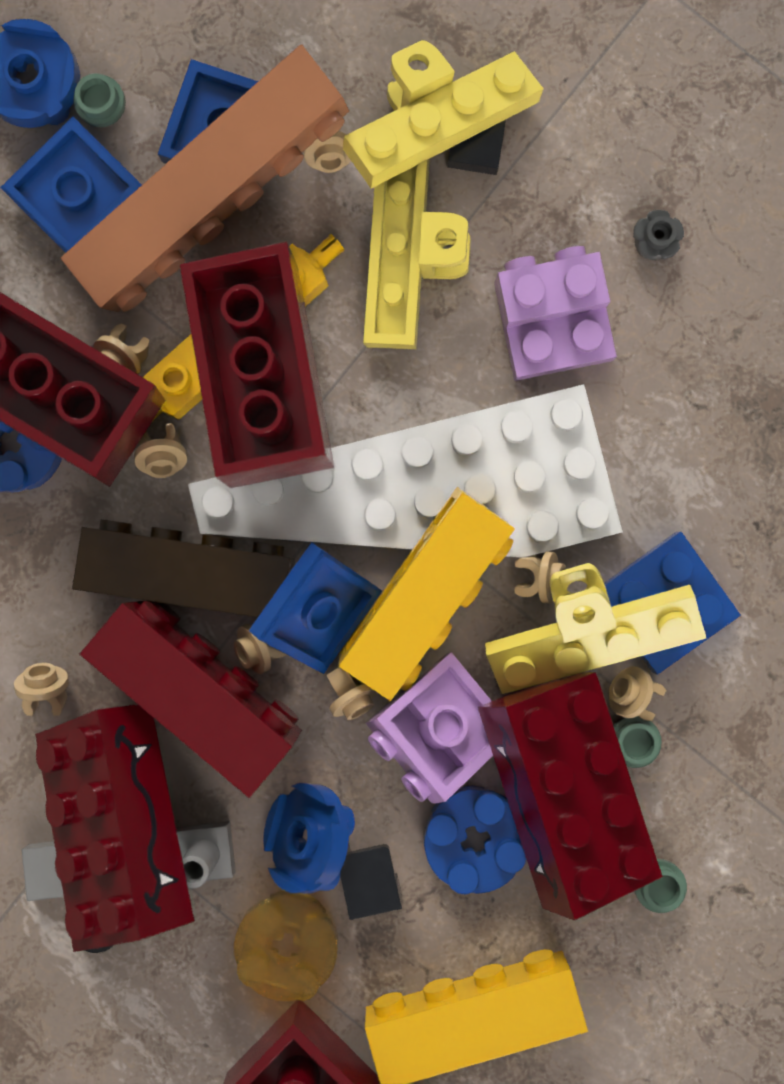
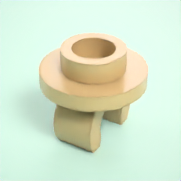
[303,131,351,173]
[93,323,149,374]
[134,423,187,478]
[514,552,566,604]
[234,624,287,674]
[14,663,69,716]
[609,666,666,721]
[327,667,377,720]

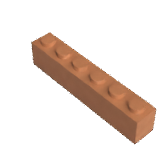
[60,44,350,312]

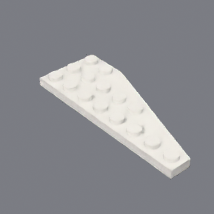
[188,384,623,558]

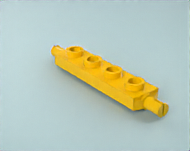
[143,234,345,422]

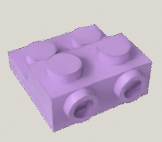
[494,246,617,381]
[366,652,493,803]

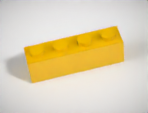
[338,487,515,701]
[365,949,588,1084]

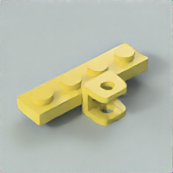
[343,40,544,189]
[363,159,471,349]
[485,563,706,694]

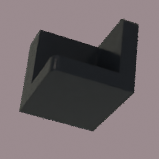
[340,843,402,920]

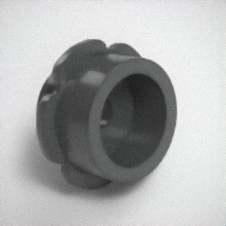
[633,210,684,260]

